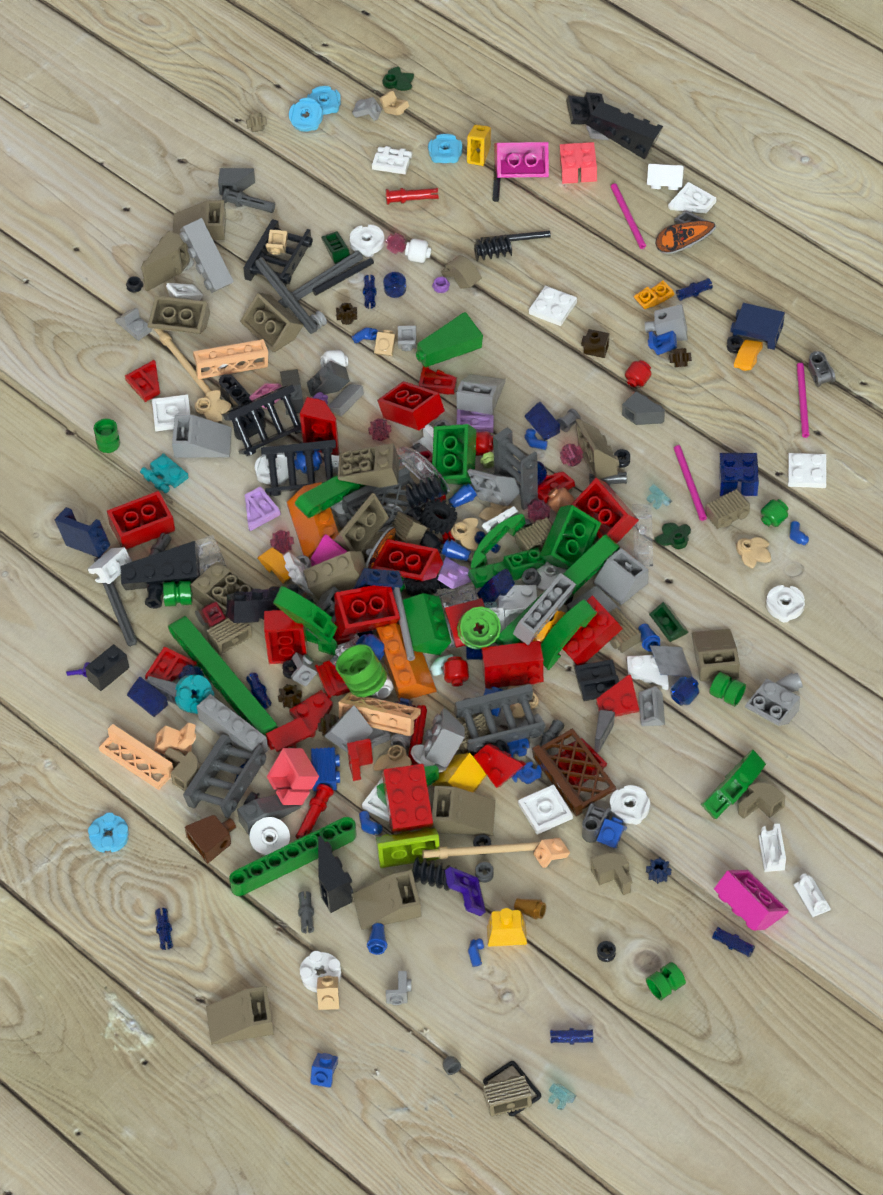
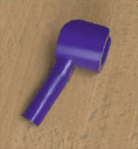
[66,662,90,677]

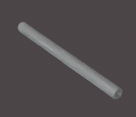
[393,587,415,661]

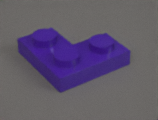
[445,867,486,916]

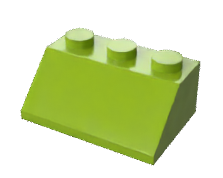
[376,828,440,868]

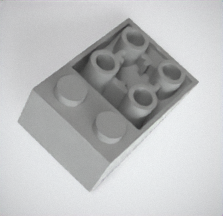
[457,374,506,415]
[172,415,232,458]

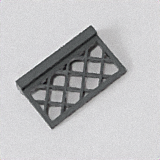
[342,467,429,529]

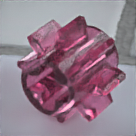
[385,232,407,254]
[368,418,391,441]
[560,443,583,467]
[528,500,550,522]
[270,530,294,554]

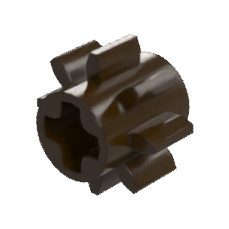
[336,303,357,325]
[669,348,692,368]
[278,684,302,708]
[318,714,339,737]

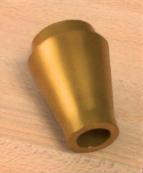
[514,898,546,920]

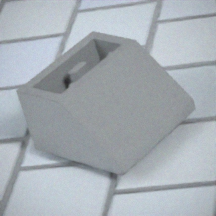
[467,469,520,506]
[594,548,649,605]
[745,679,800,726]
[423,708,465,768]

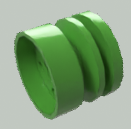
[457,607,501,649]
[336,644,387,697]

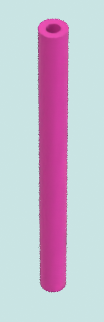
[611,184,646,249]
[797,363,809,438]
[674,445,707,521]

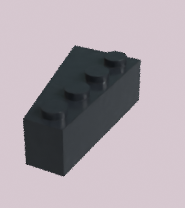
[586,101,663,159]
[121,541,200,590]

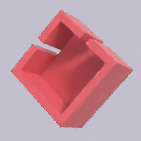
[560,142,597,184]
[267,748,319,805]

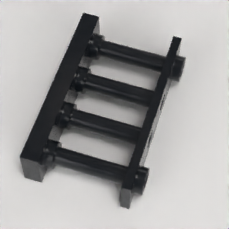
[243,219,313,286]
[223,384,302,456]
[261,440,336,496]

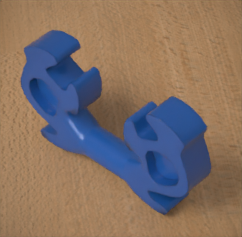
[507,738,542,784]

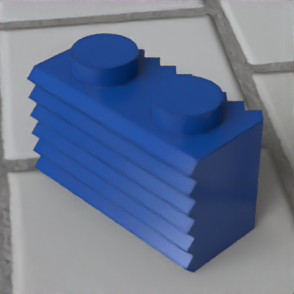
[311,747,340,791]

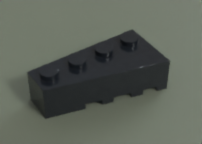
[226,584,313,623]

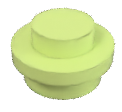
[480,452,494,468]

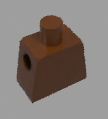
[185,815,236,864]

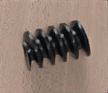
[474,235,512,262]
[406,474,447,508]
[412,856,457,891]

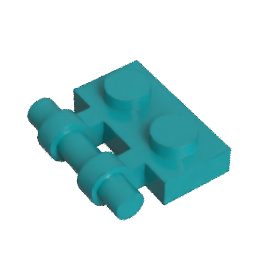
[140,453,189,493]

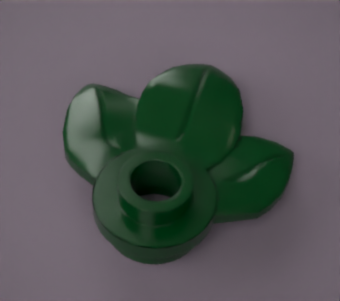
[382,66,414,91]
[654,523,691,549]

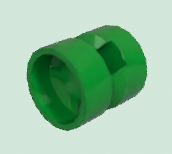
[93,418,120,453]
[163,580,193,607]
[709,672,746,707]
[646,962,686,1000]

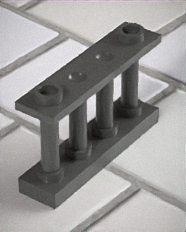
[493,427,538,510]
[454,684,545,752]
[183,734,267,819]

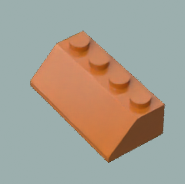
[287,482,339,560]
[376,623,437,702]

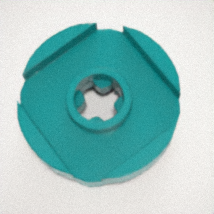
[175,674,215,714]

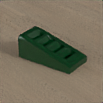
[321,231,350,264]

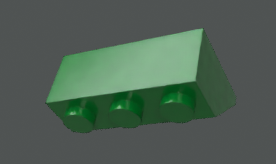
[432,424,477,485]
[539,505,601,570]
[403,593,451,656]

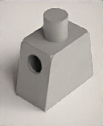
[645,304,688,341]
[324,706,374,753]

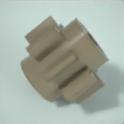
[246,113,267,132]

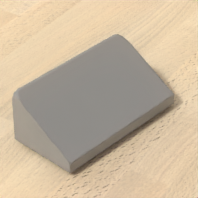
[328,384,364,417]
[638,686,665,726]

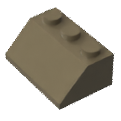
[240,292,303,352]
[148,296,210,334]
[576,419,619,479]
[334,493,389,552]
[303,551,366,600]

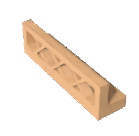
[193,339,268,379]
[339,692,421,736]
[99,724,173,790]

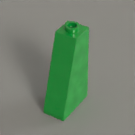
[416,312,483,367]

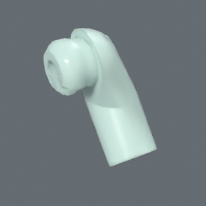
[430,654,453,676]

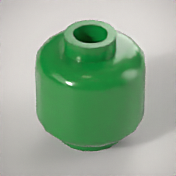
[761,499,789,527]

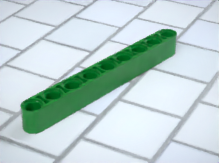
[495,534,620,646]
[168,616,278,737]

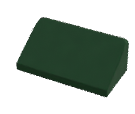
[649,602,689,642]

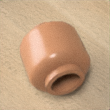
[547,488,575,514]

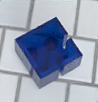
[719,453,759,496]

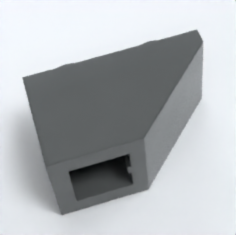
[218,168,255,195]
[307,361,350,397]
[622,391,665,425]

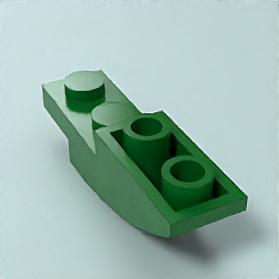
[468,548,546,589]
[273,586,337,644]
[701,749,766,819]

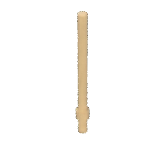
[154,329,212,395]
[422,842,540,859]

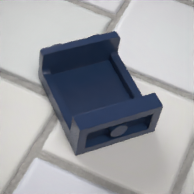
[730,303,785,350]
[54,507,110,558]
[353,568,403,591]

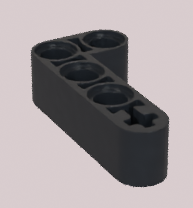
[219,374,266,440]

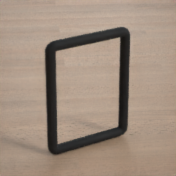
[483,1061,541,1116]

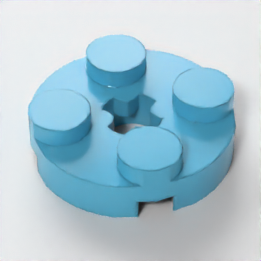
[307,86,341,115]
[289,98,323,132]
[428,134,463,163]
[88,813,129,853]

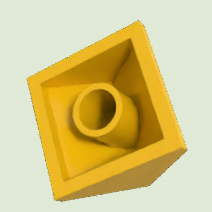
[432,753,487,793]

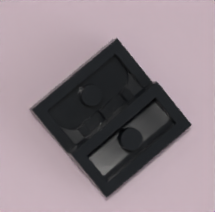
[566,92,604,124]
[574,659,619,702]

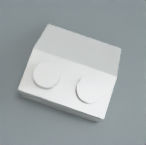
[647,164,684,190]

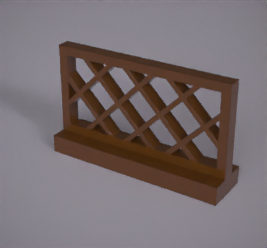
[532,728,616,817]

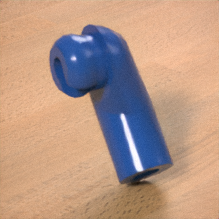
[352,328,379,344]
[524,429,548,450]
[790,521,809,545]
[359,811,383,835]
[468,938,484,967]

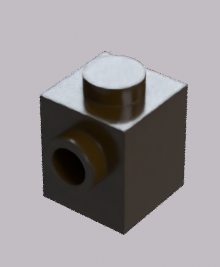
[581,329,609,358]

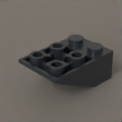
[318,836,353,913]

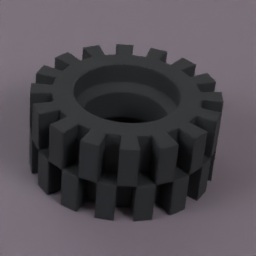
[421,499,458,535]
[404,574,440,597]

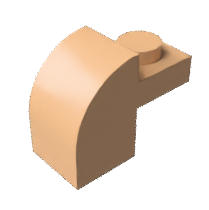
[154,723,196,756]

